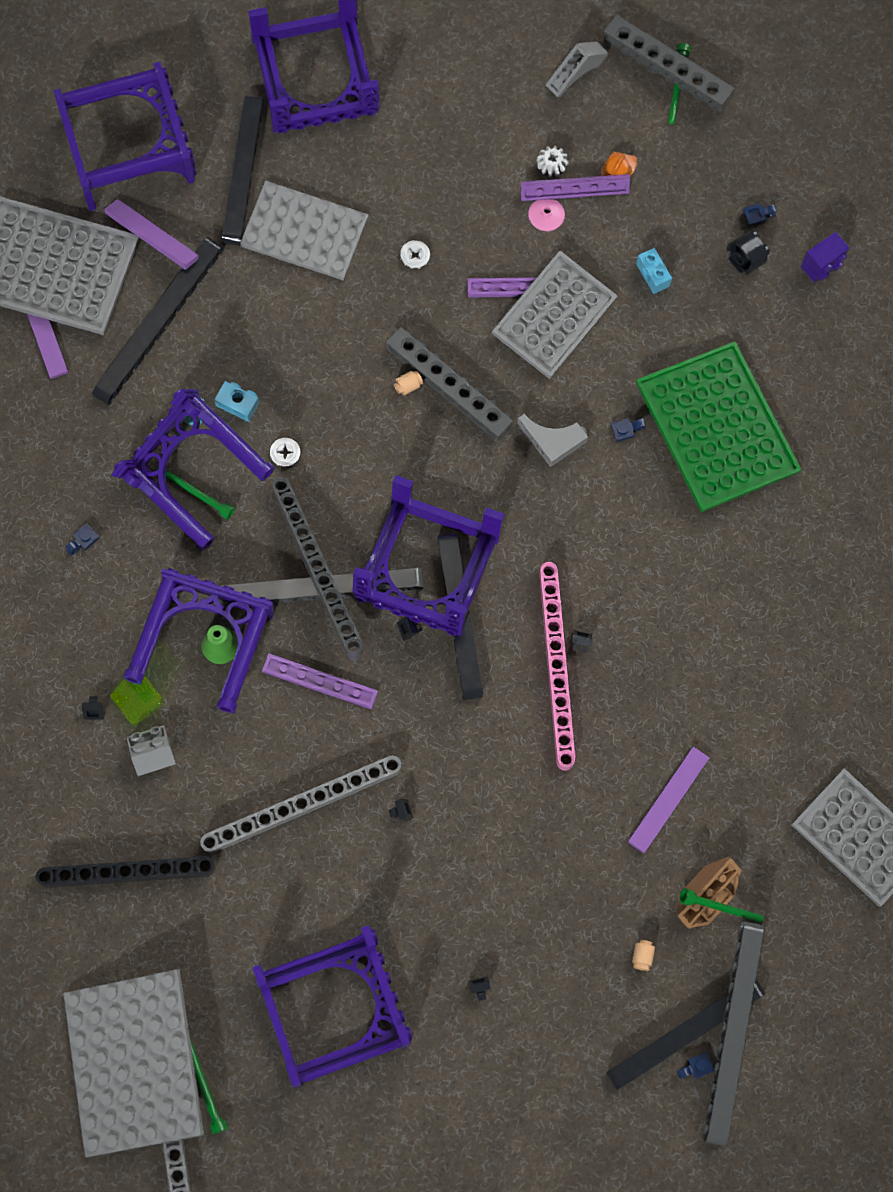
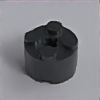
[726,231,770,275]

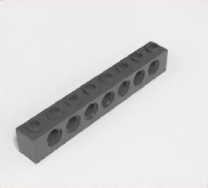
[604,15,735,112]
[386,327,513,442]

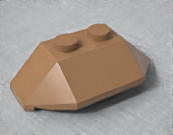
[676,857,741,929]

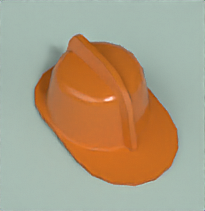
[601,152,637,177]

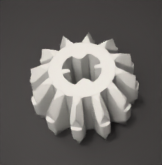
[537,145,568,177]

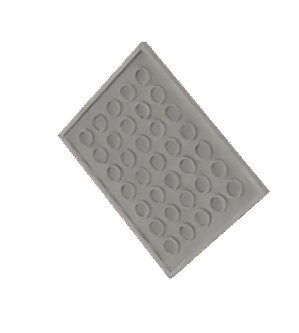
[0,197,140,335]
[64,970,204,1158]

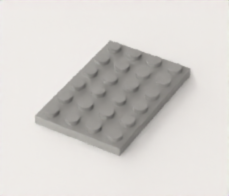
[241,181,369,281]
[492,251,617,379]
[792,769,893,907]

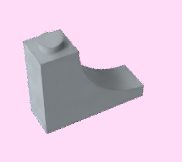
[546,41,609,97]
[517,414,588,467]

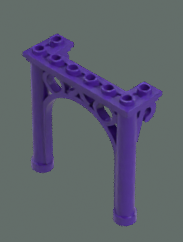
[111,389,275,552]
[123,568,274,714]

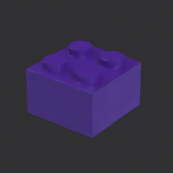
[801,232,850,283]

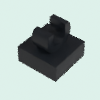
[397,616,422,640]
[572,630,592,653]
[82,696,104,720]
[388,798,413,821]
[468,977,491,1001]

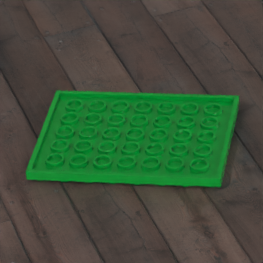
[635,342,802,513]

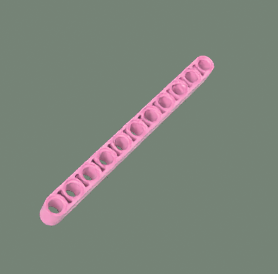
[539,562,575,771]

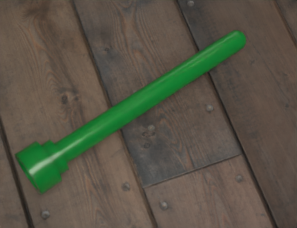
[668,43,691,125]
[156,466,235,520]
[679,888,764,923]
[190,1040,228,1135]

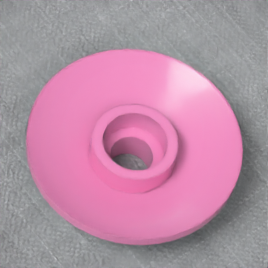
[528,199,565,231]

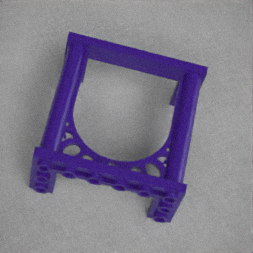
[248,0,379,133]
[53,61,197,211]
[352,475,504,636]
[252,925,413,1089]

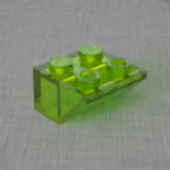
[110,675,164,727]

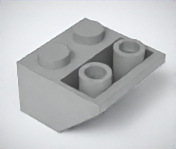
[127,725,176,776]

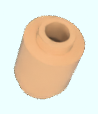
[394,371,423,395]
[632,940,655,971]

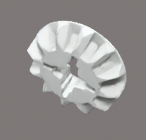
[401,241,430,269]
[270,438,300,467]

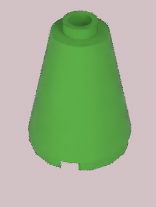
[201,625,238,664]

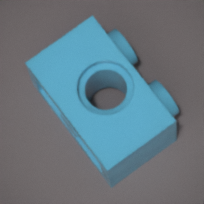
[636,248,672,294]
[215,381,259,422]

